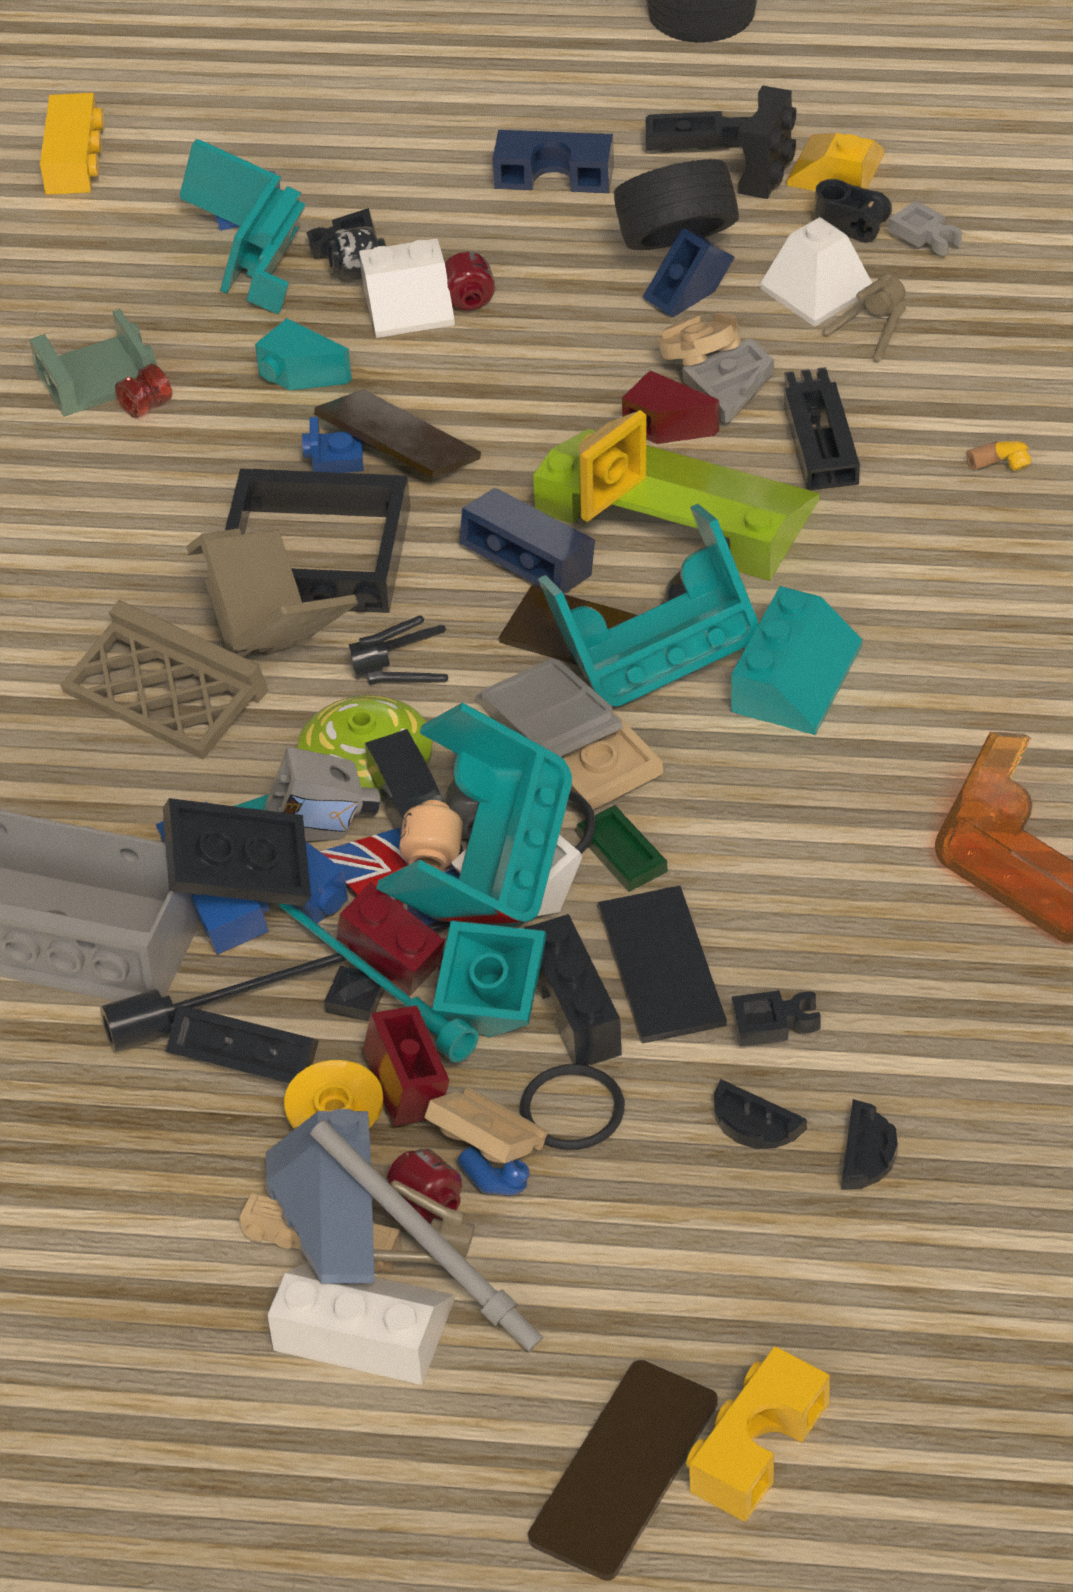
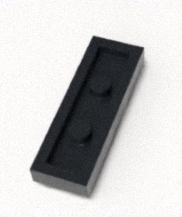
[165,1004,319,1083]

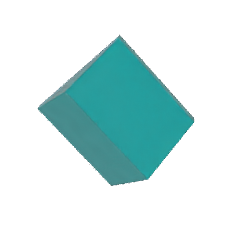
[432,921,547,1038]

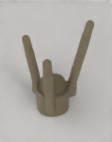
[823,273,906,362]
[373,1180,475,1267]

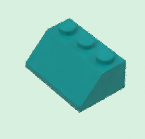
[731,586,863,735]

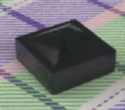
[324,966,386,1021]

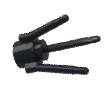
[349,616,448,685]

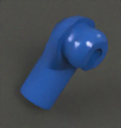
[457,1147,530,1196]

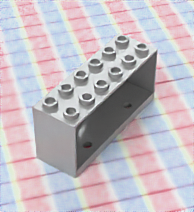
[0,809,200,1001]

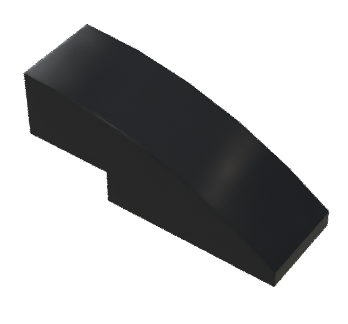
[365,729,464,855]

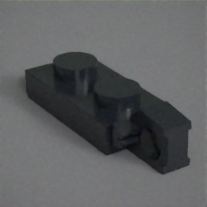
[646,111,751,151]

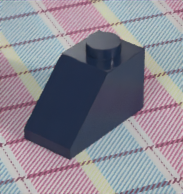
[643,227,735,317]

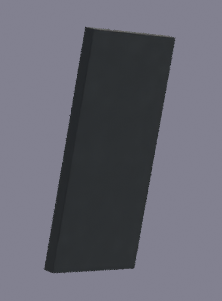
[598,885,727,1044]

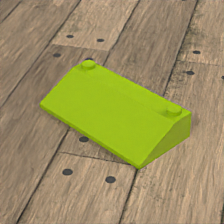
[533,429,820,581]

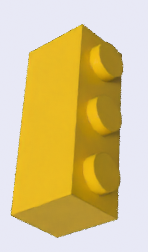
[40,93,105,195]

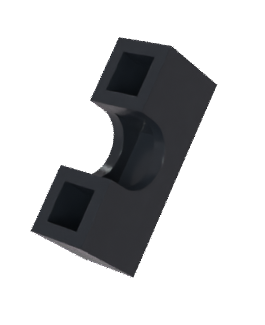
[524,914,622,1066]

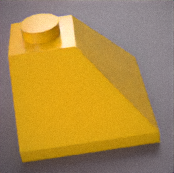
[787,133,884,191]
[578,410,646,522]

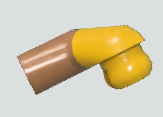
[966,441,1032,471]

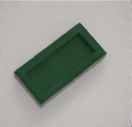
[577,805,668,892]

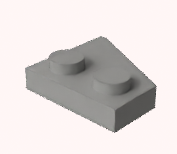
[682,338,774,424]

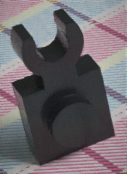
[306,208,377,259]
[732,990,821,1046]

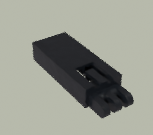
[784,367,860,491]

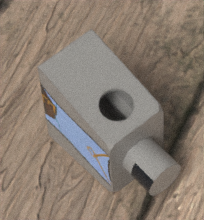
[263,747,380,841]

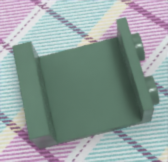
[30,309,157,417]

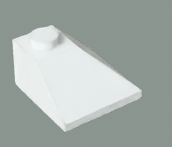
[760,217,872,327]

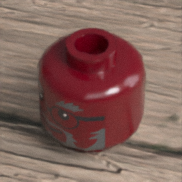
[445,251,495,311]
[387,1149,462,1224]

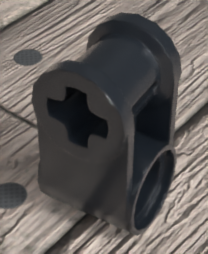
[813,179,892,242]

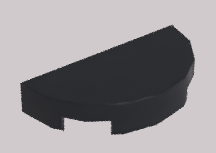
[714,1079,807,1149]
[842,1099,898,1190]

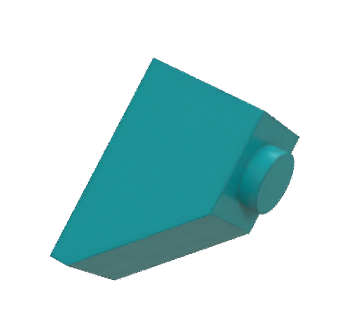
[255,318,352,390]

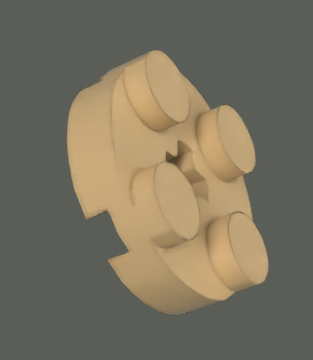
[657,313,741,366]

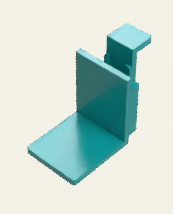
[179,139,306,314]

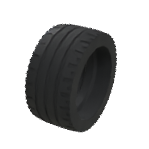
[647,0,757,43]
[614,159,739,250]

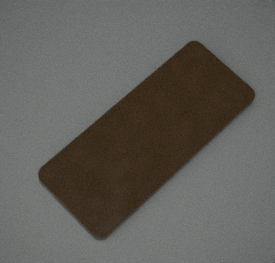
[528,1360,718,1581]

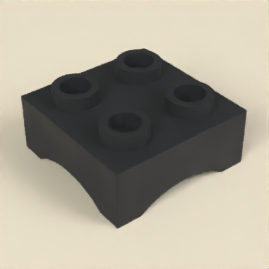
[738,85,797,199]

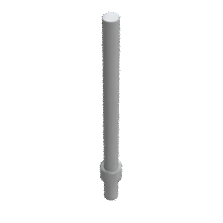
[310,1120,544,1352]

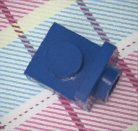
[302,417,364,473]

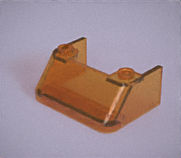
[935,732,1073,942]

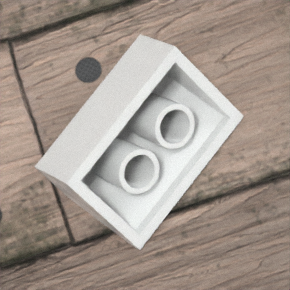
[267,1262,454,1385]

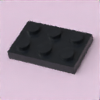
[163,798,311,906]

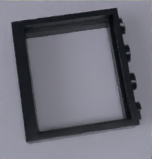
[225,469,411,613]

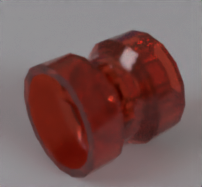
[115,363,172,418]

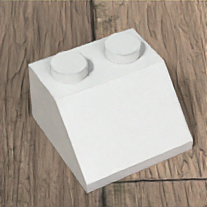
[359,238,455,338]

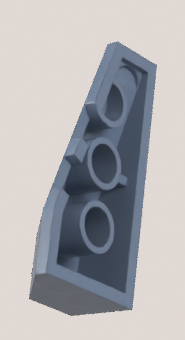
[266,1109,374,1283]

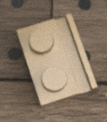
[424,1087,548,1163]

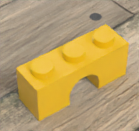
[686,1346,830,1523]

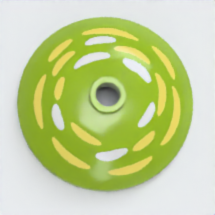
[297,695,433,798]

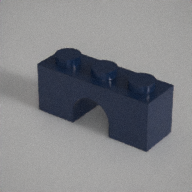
[492,130,614,193]

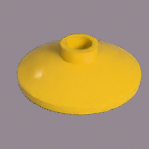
[284,1060,383,1129]

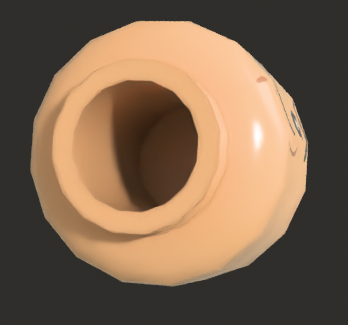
[399,800,463,871]

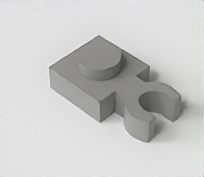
[889,200,962,256]

